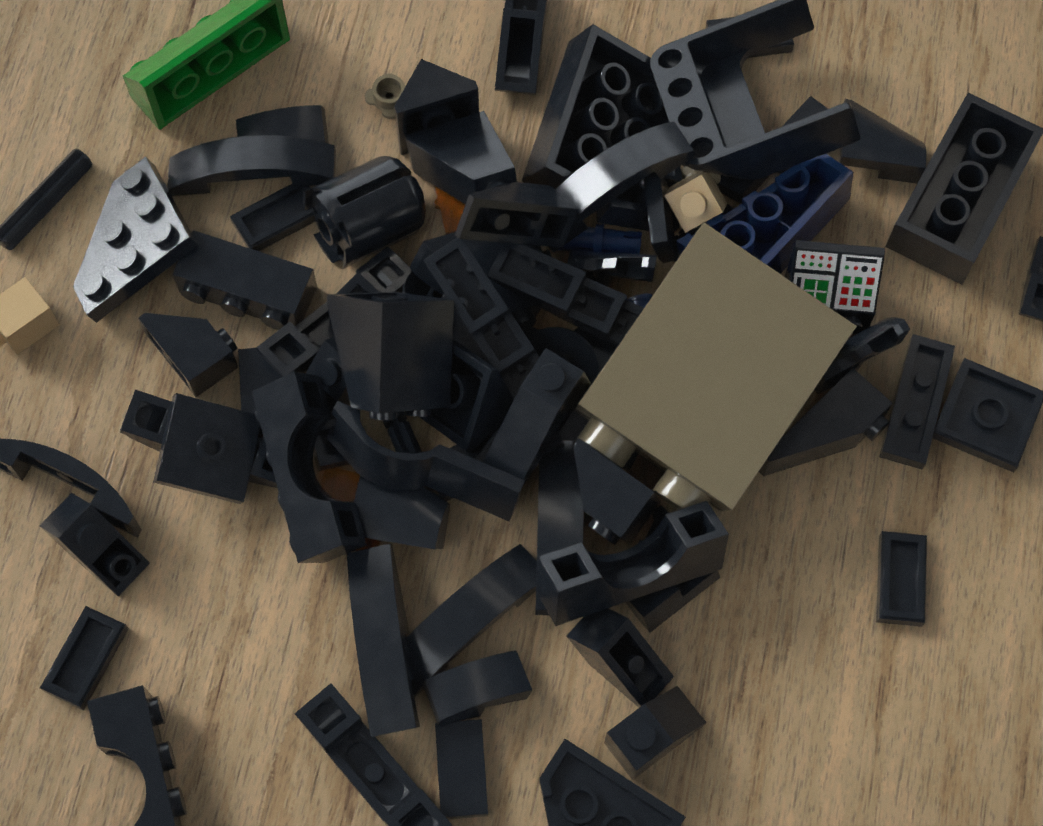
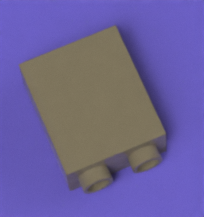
[574,222,857,511]

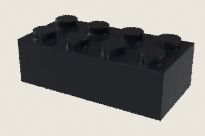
[885,93,1043,285]

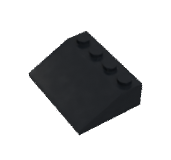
[522,24,669,190]

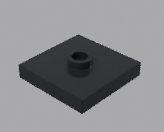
[932,358,1043,473]
[153,393,260,504]

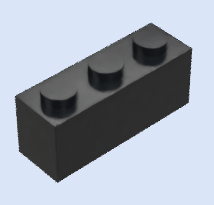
[172,230,317,330]

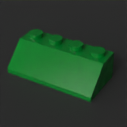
[123,0,290,130]

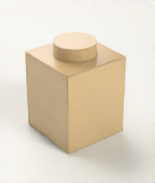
[664,171,727,233]
[0,277,60,355]

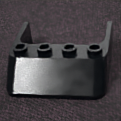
[650,0,861,181]

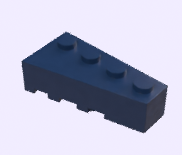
[676,154,854,274]

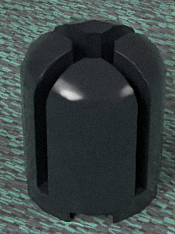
[302,156,426,269]

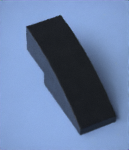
[495,0,548,95]

